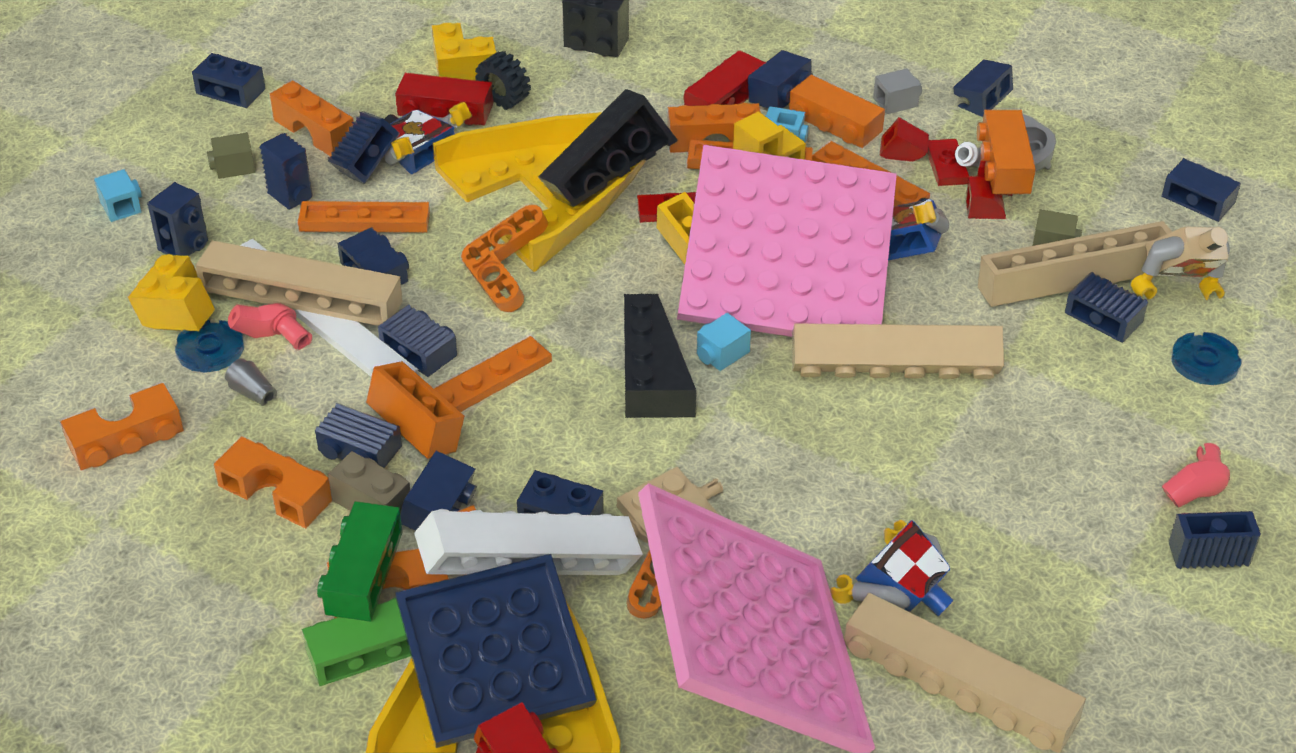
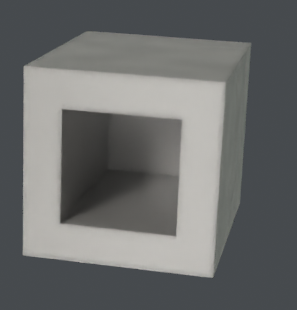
[873,68,922,115]

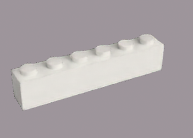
[414,509,643,575]

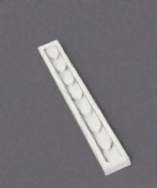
[240,239,418,377]

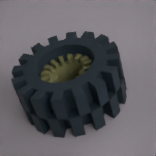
[475,51,531,110]

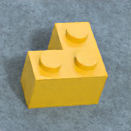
[432,23,496,80]
[733,111,806,160]
[656,192,694,264]
[128,254,215,331]

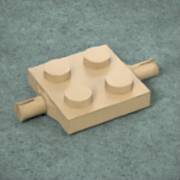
[616,467,723,543]

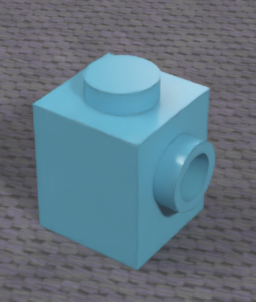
[94,169,142,222]
[697,313,751,371]

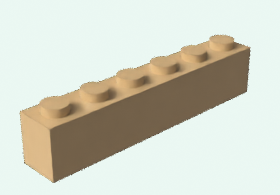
[978,221,1172,307]
[195,240,403,326]
[792,323,1004,379]
[844,593,1086,753]

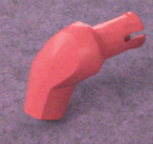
[228,303,312,350]
[1162,443,1230,508]

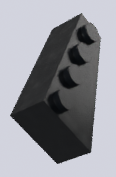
[538,89,678,207]
[624,293,696,418]

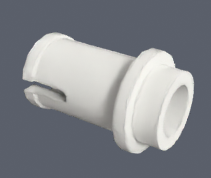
[955,142,981,167]

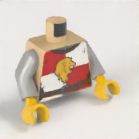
[1131,226,1230,300]

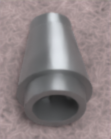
[225,358,277,406]

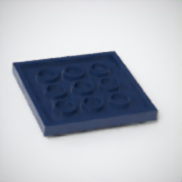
[395,554,596,748]

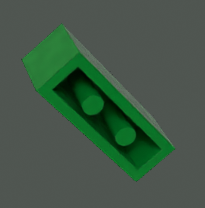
[317,501,403,622]

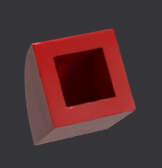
[880,117,929,162]
[965,176,1006,219]

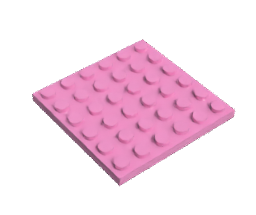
[677,145,897,337]
[638,483,875,753]

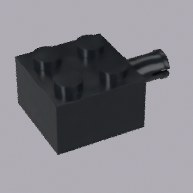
[562,0,629,58]

